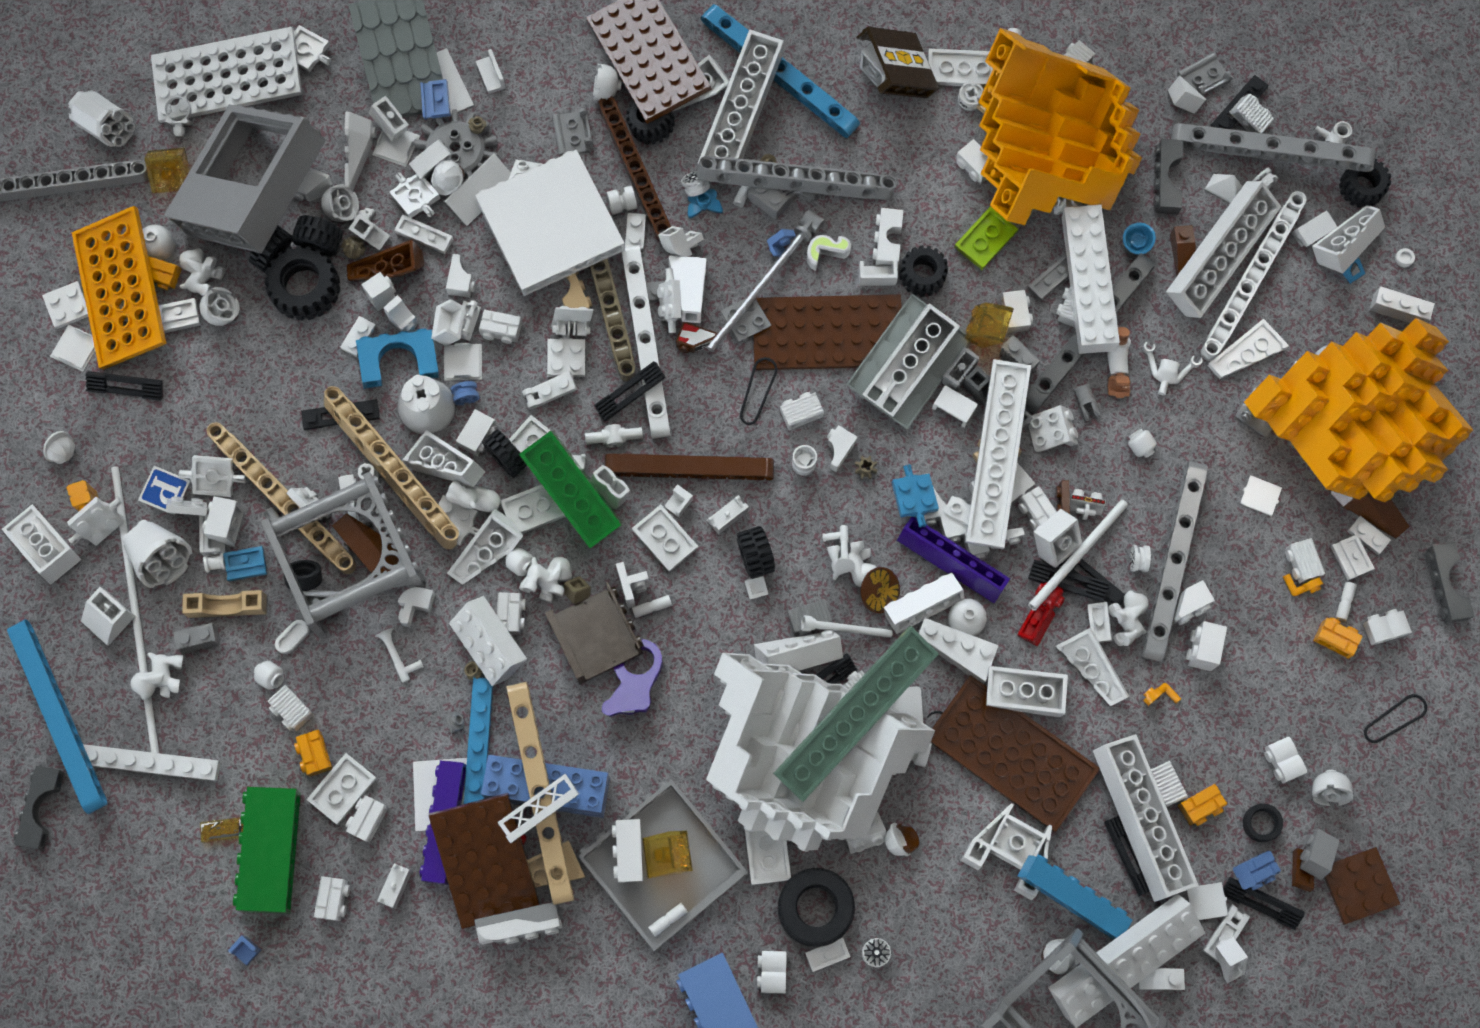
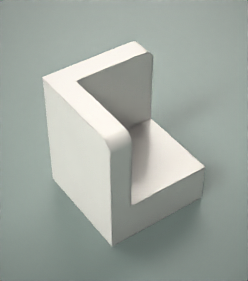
[665,484,693,518]

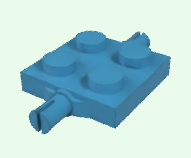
[891,464,939,528]

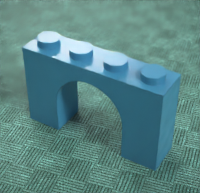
[356,329,439,389]

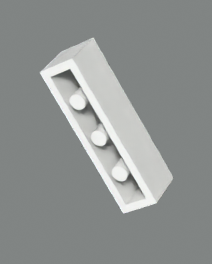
[884,573,964,634]

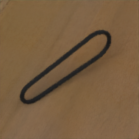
[740,357,778,425]
[1364,694,1427,743]

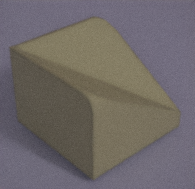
[564,576,591,604]

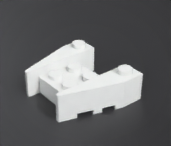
[960,804,1052,900]

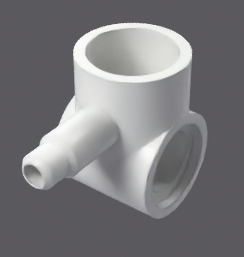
[1314,121,1352,144]

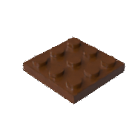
[1324,847,1400,925]

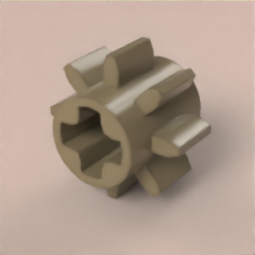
[341,236,366,259]
[855,456,878,480]

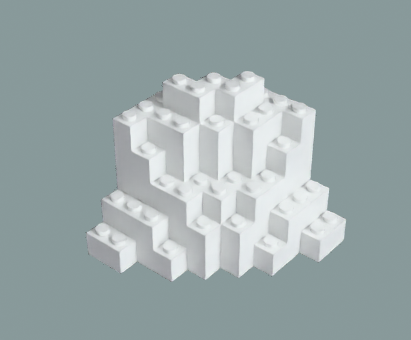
[706,653,935,852]

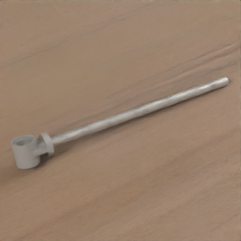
[707,210,825,352]

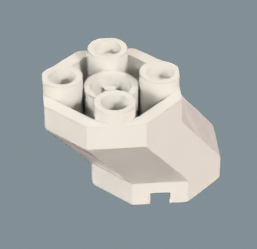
[68,90,135,147]

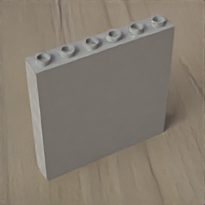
[578,779,748,952]

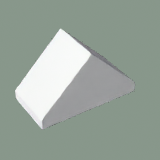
[1168,76,1207,114]

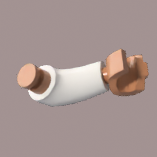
[1107,327,1131,398]

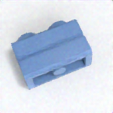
[1233,851,1281,891]

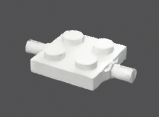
[294,25,332,72]
[390,173,441,219]
[657,268,681,333]
[547,334,585,378]
[179,455,246,497]
[422,495,479,546]
[67,497,125,546]

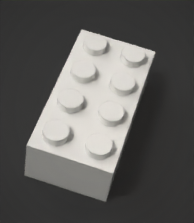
[449,596,527,686]

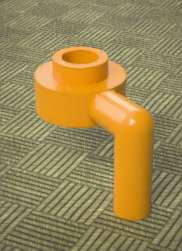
[1283,574,1323,596]
[1143,683,1181,706]

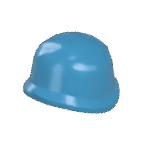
[1123,223,1156,255]

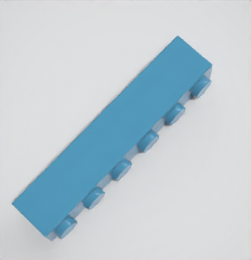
[1017,854,1132,939]

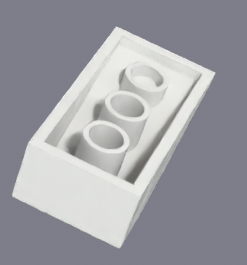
[2,504,82,585]
[986,666,1068,717]

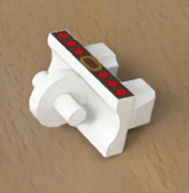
[1070,489,1106,520]

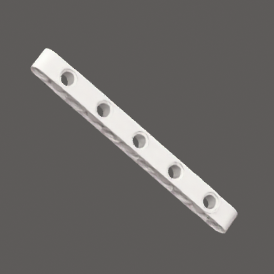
[1200,191,1306,361]
[622,245,671,439]

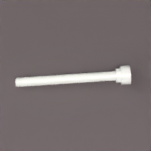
[801,615,893,638]

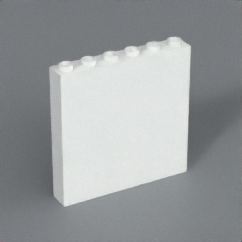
[475,150,625,296]

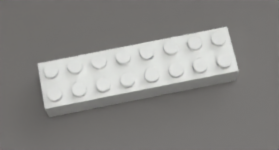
[698,29,785,164]
[1166,181,1281,318]
[1062,205,1120,354]
[1093,734,1199,902]
[1048,894,1205,1028]

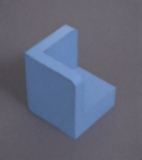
[228,935,262,965]

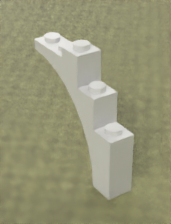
[922,473,1025,560]

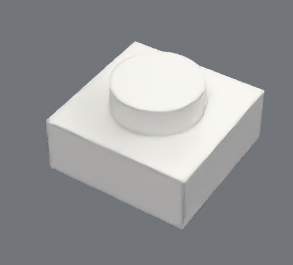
[745,576,769,599]

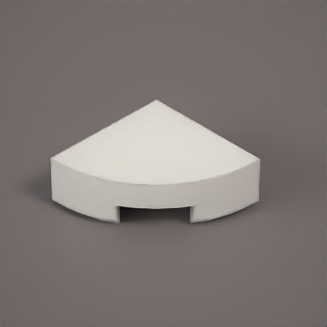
[351,208,375,221]

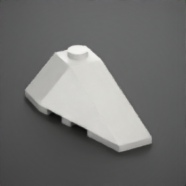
[672,55,729,112]
[345,112,377,192]
[447,509,523,585]

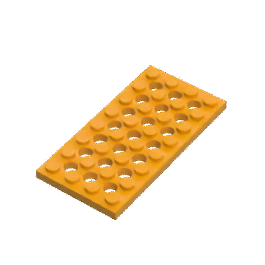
[71,206,167,370]

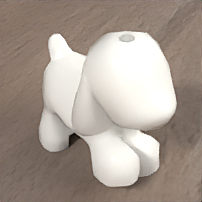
[179,248,226,297]
[445,480,501,512]
[827,541,877,587]
[519,557,573,603]
[1108,590,1149,646]
[130,652,183,700]

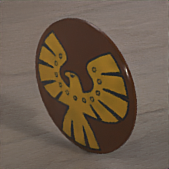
[860,567,900,614]

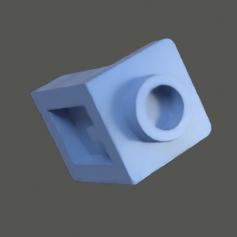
[767,229,796,257]

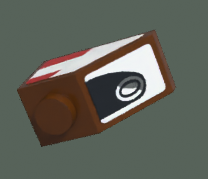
[676,322,718,353]

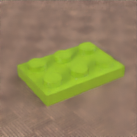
[954,206,1018,270]

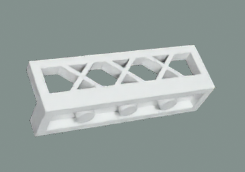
[498,774,579,843]

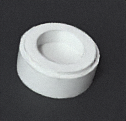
[1395,248,1415,267]

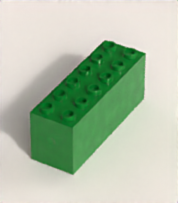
[519,431,622,548]
[233,787,301,914]

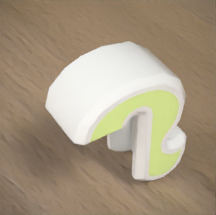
[807,235,851,271]

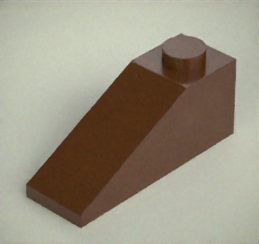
[1170,225,1196,276]

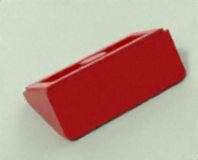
[1017,605,1055,646]

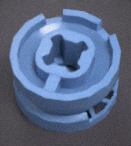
[451,381,480,405]

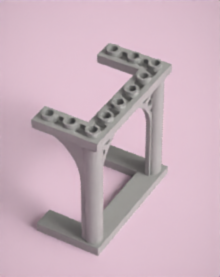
[261,471,426,637]
[982,928,1167,1028]

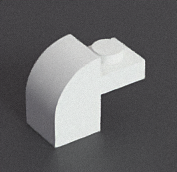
[349,214,390,251]
[658,226,704,257]
[398,587,435,628]

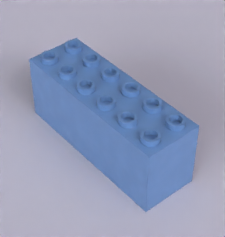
[481,755,610,818]
[676,953,758,1028]

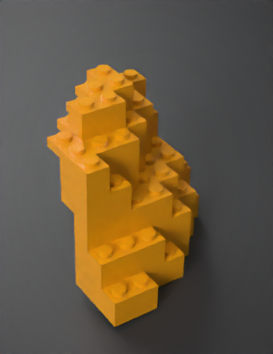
[978,28,1142,225]
[1244,318,1473,502]

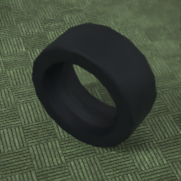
[284,560,322,591]
[1242,803,1283,842]

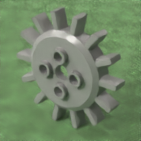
[414,109,498,179]

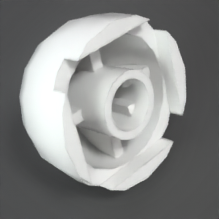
[593,63,622,101]
[321,184,359,222]
[142,224,175,260]
[200,287,240,326]
[948,599,987,636]
[1312,770,1353,806]

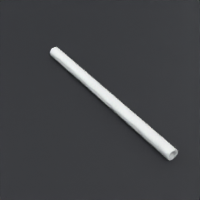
[1028,500,1128,611]

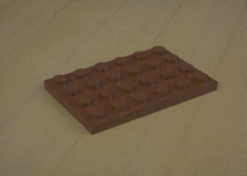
[429,793,540,929]

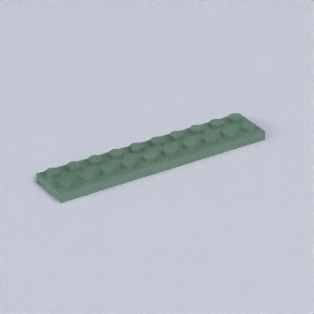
[773,626,939,802]

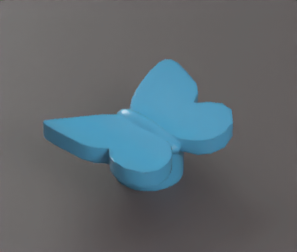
[688,189,723,218]

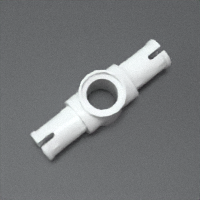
[585,424,643,448]

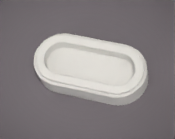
[275,620,309,654]

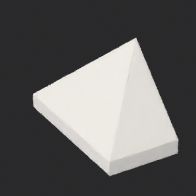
[1205,174,1242,203]

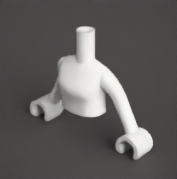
[1142,342,1203,396]

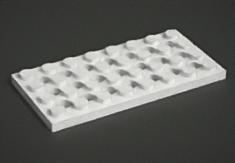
[151,27,302,123]

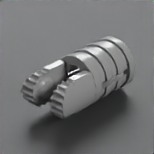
[1074,384,1101,422]

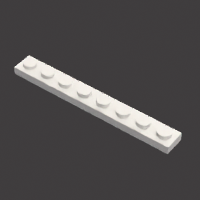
[83,744,221,781]

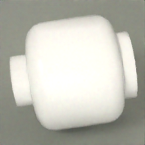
[1128,429,1157,458]
[506,548,533,576]
[254,661,284,690]

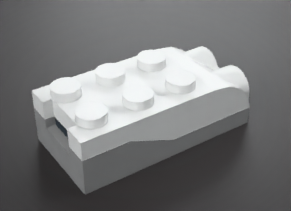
[475,902,563,945]

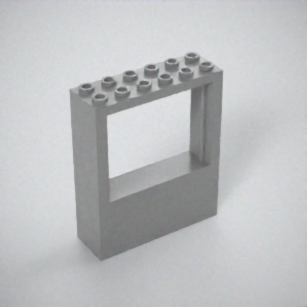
[164,104,326,253]

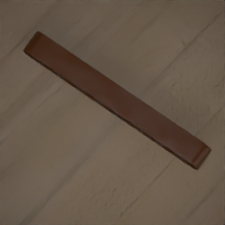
[599,96,671,242]
[604,453,774,481]

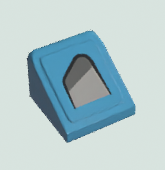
[1342,257,1365,284]

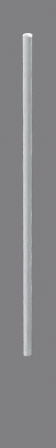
[111,467,159,753]

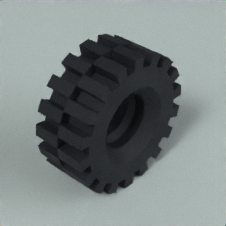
[248,225,293,273]
[482,429,527,478]

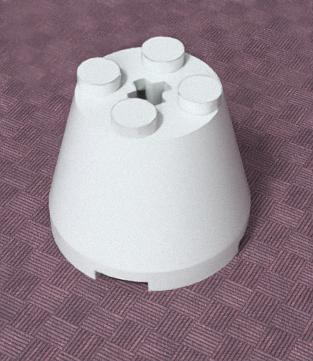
[398,375,455,434]
[122,520,192,588]

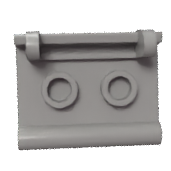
[1177,53,1234,96]
[552,107,593,156]

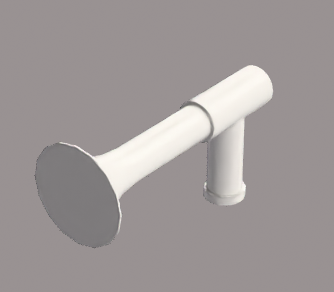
[822,525,855,573]
[375,628,424,683]

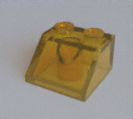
[144,147,189,193]
[965,302,1014,348]
[642,831,693,879]

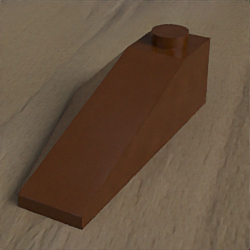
[347,239,424,281]
[1330,491,1410,539]
[331,513,399,577]

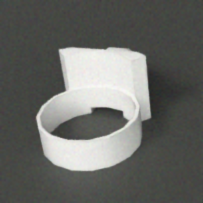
[164,96,193,137]

